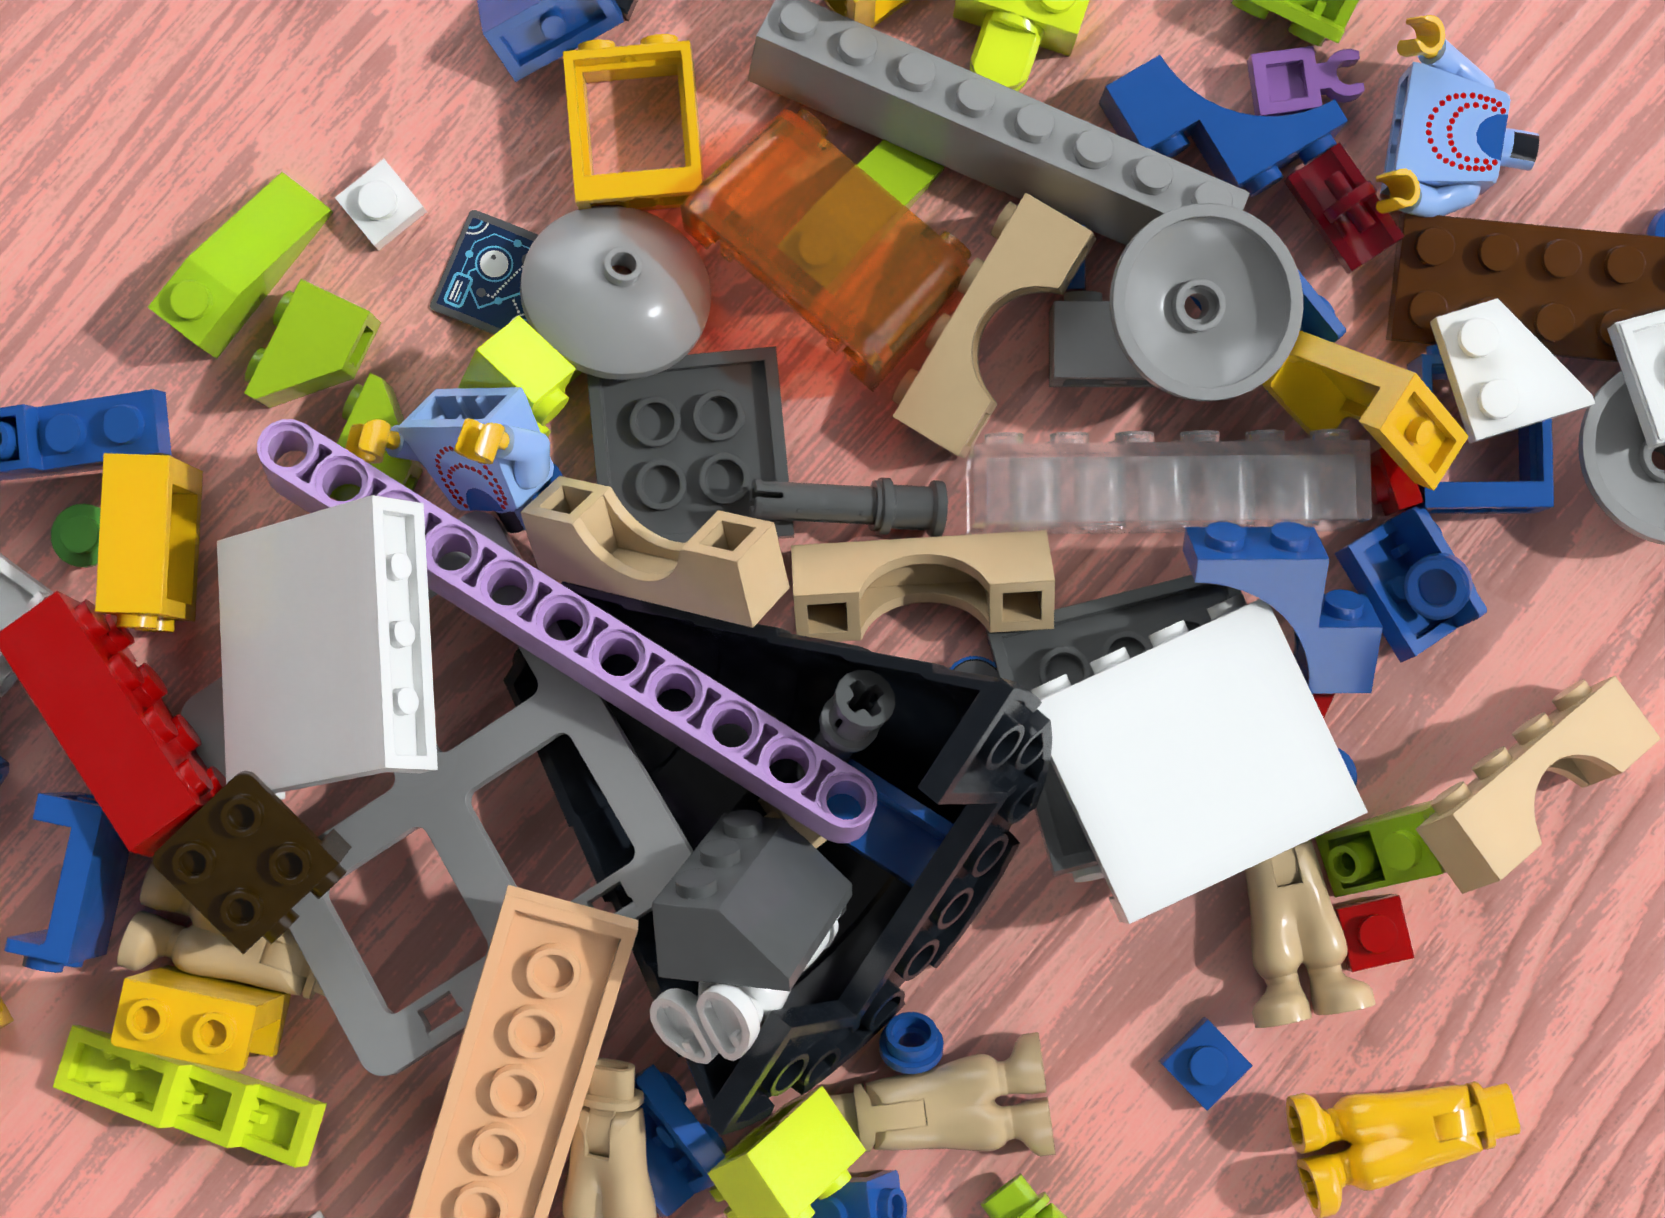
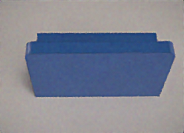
[477,0,624,82]
[826,759,954,888]

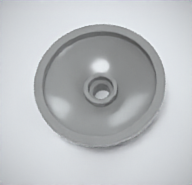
[1110,203,1303,401]
[520,205,711,380]
[1578,370,1665,545]

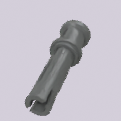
[749,477,948,537]
[796,670,895,781]

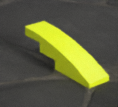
[53,1025,327,1168]

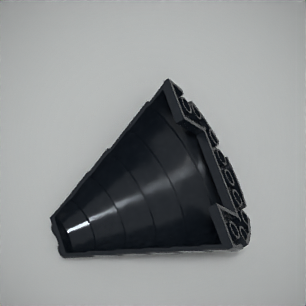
[503,581,1052,1136]

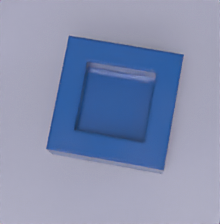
[1159,1017,1253,1111]

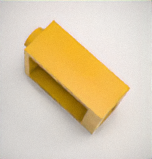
[563,34,706,211]
[95,453,203,633]

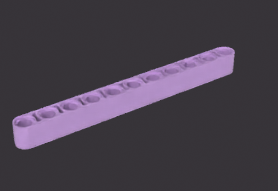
[257,419,877,843]

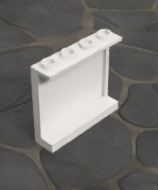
[217,495,438,800]
[1031,593,1368,924]

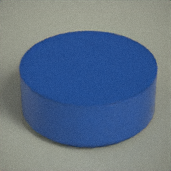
[1404,553,1473,620]

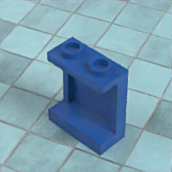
[4,792,130,973]

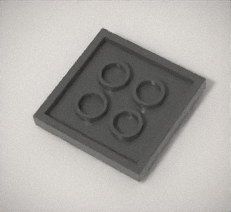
[587,346,794,543]

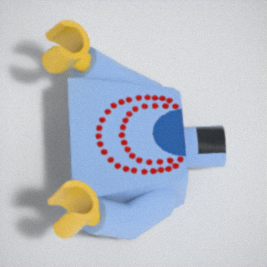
[1375,15,1540,218]
[345,387,554,533]

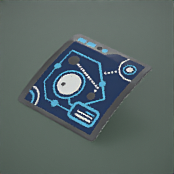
[430,210,538,335]

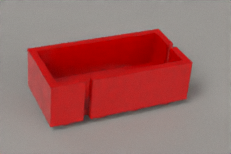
[0,591,226,858]

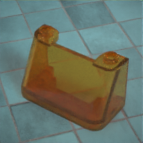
[680,108,972,392]

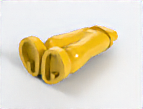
[1286,1081,1521,1218]

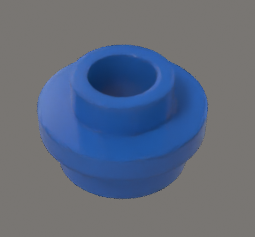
[879,1012,944,1074]

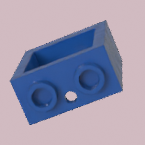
[1407,344,1554,514]

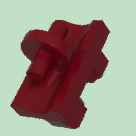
[1284,142,1404,275]

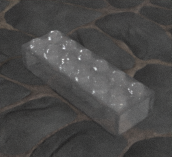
[966,429,1372,535]

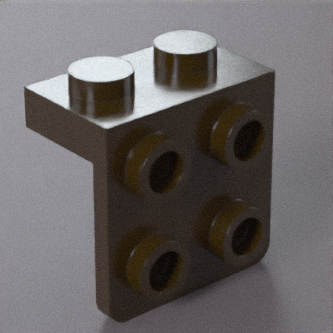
[153,771,351,954]

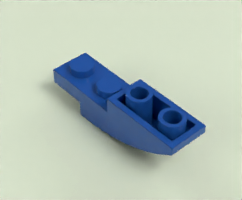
[0,389,172,481]

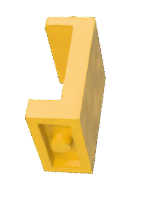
[1262,331,1469,491]
[111,965,291,1072]

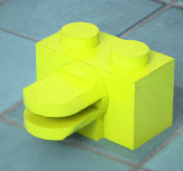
[953,0,1089,92]
[458,316,582,437]
[707,1086,866,1218]

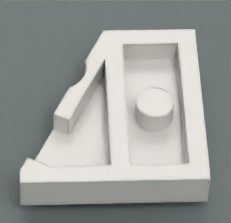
[1430,298,1595,443]

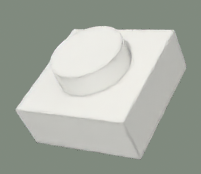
[335,158,427,251]

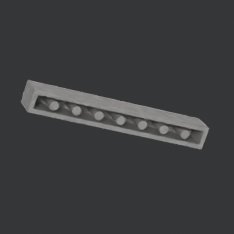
[748,0,1250,246]

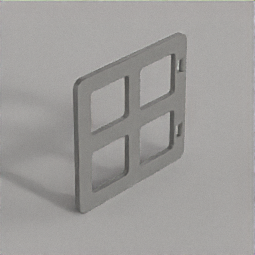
[181,511,693,1076]

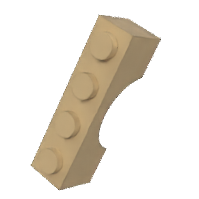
[892,193,1097,458]
[520,476,789,628]
[791,530,1055,642]
[1416,676,1661,894]

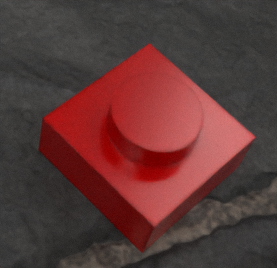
[1363,448,1424,516]
[1333,894,1415,972]

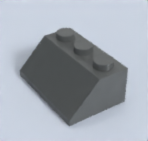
[652,810,852,991]

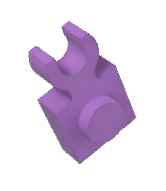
[1247,46,1365,116]

